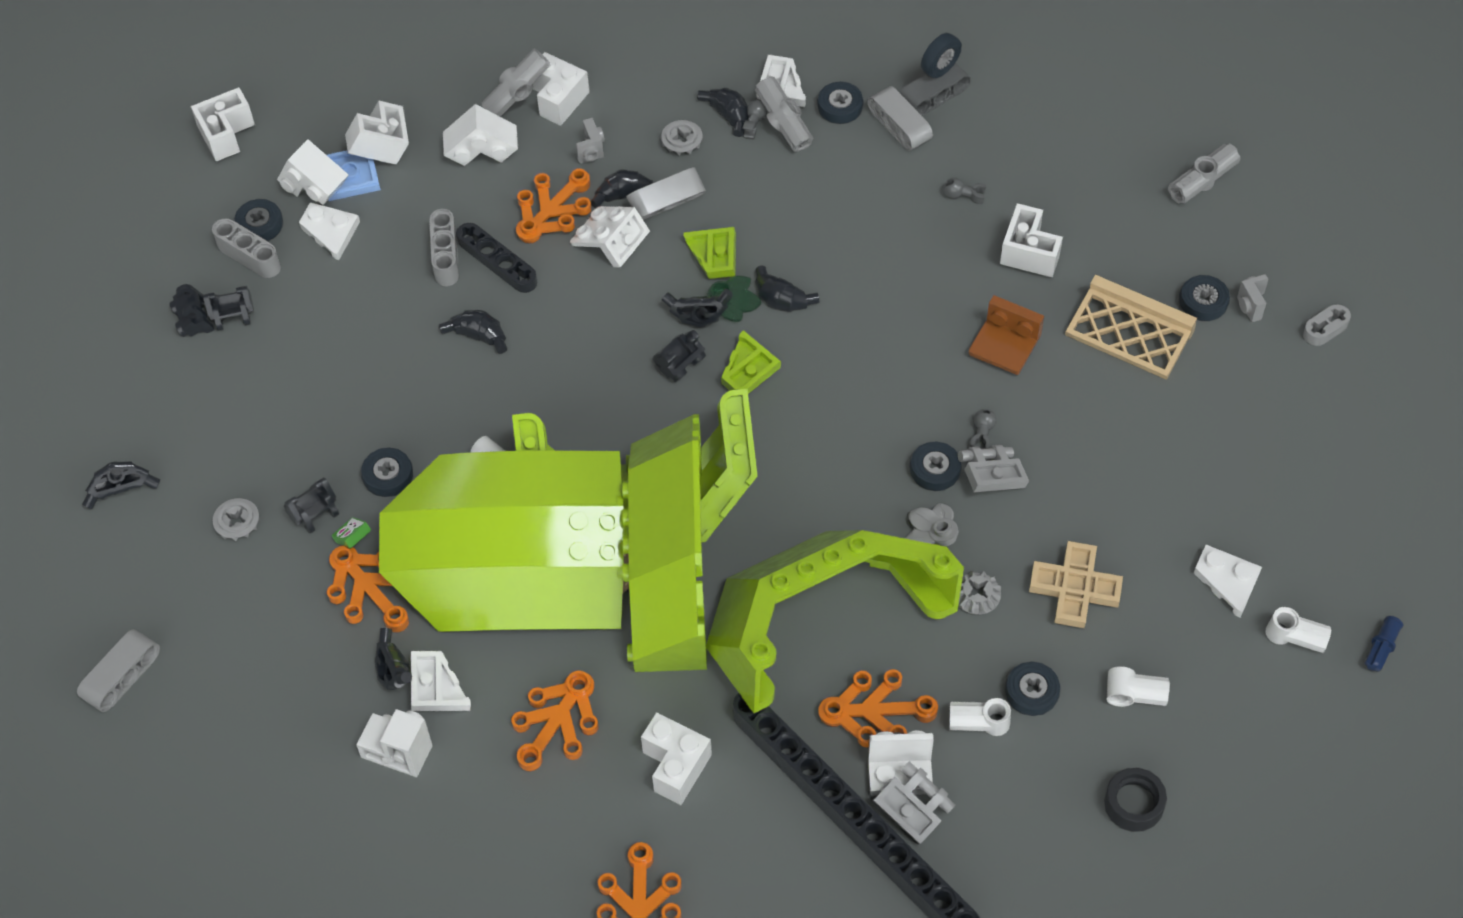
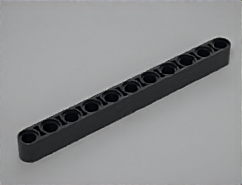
[733,693,980,918]

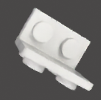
[570,206,650,267]
[868,731,934,796]

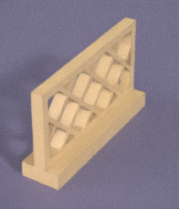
[1065,275,1197,380]

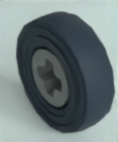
[234,199,283,241]

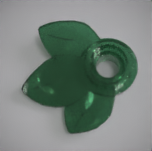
[708,276,761,322]

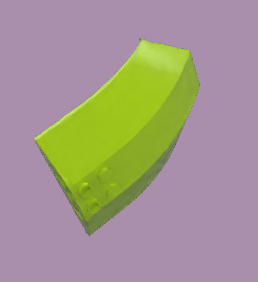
[379,450,624,632]

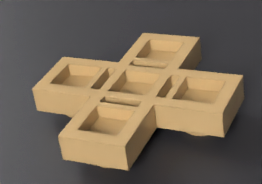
[1029,541,1123,628]

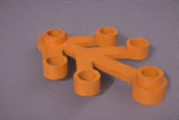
[516,168,592,243]
[327,545,409,633]
[818,669,938,747]
[511,671,599,771]
[597,842,682,918]

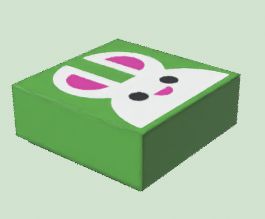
[331,517,371,548]

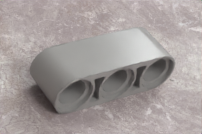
[867,86,933,151]
[627,167,706,220]
[429,209,459,286]
[212,218,281,278]
[77,629,160,712]

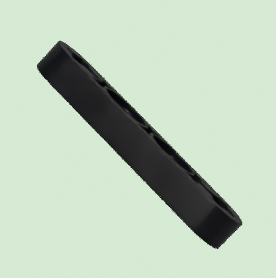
[456,222,537,293]

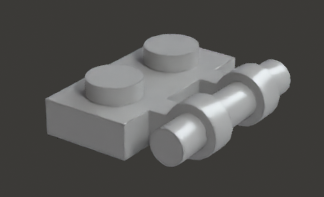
[958,445,1029,492]
[873,761,956,844]

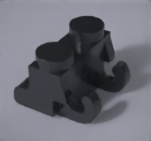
[169,284,214,337]
[203,286,254,331]
[653,330,706,382]
[284,477,339,533]

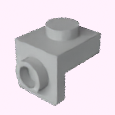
[576,118,605,164]
[1237,274,1269,323]

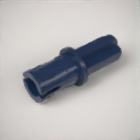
[1364,616,1404,672]

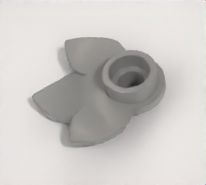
[905,503,959,546]

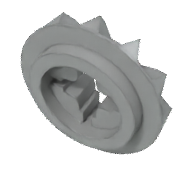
[661,120,703,156]
[213,498,260,541]
[958,570,1001,615]

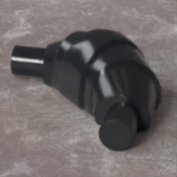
[698,87,748,137]
[591,169,653,208]
[755,265,820,312]
[661,289,733,328]
[438,310,507,354]
[82,461,161,509]
[375,628,412,690]

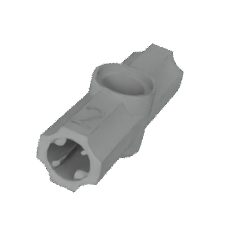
[481,48,550,117]
[755,76,814,152]
[1168,144,1241,204]

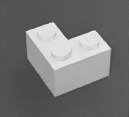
[533,52,589,126]
[191,88,255,161]
[345,101,409,165]
[443,104,518,166]
[277,139,348,205]
[1000,203,1063,277]
[356,709,433,777]
[641,712,712,805]

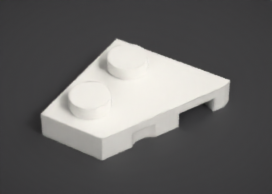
[757,55,806,107]
[299,202,360,260]
[1194,545,1262,618]
[411,651,471,711]

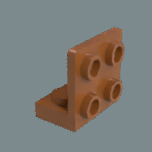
[969,295,1044,375]

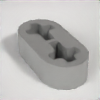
[1303,304,1351,346]

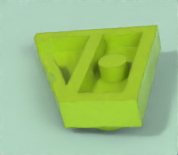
[683,227,736,279]
[721,330,781,394]

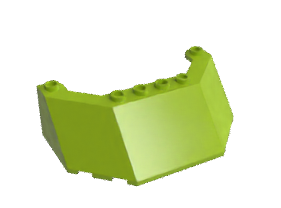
[512,388,757,542]
[623,414,707,672]
[706,530,964,713]

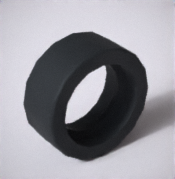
[1104,768,1167,832]

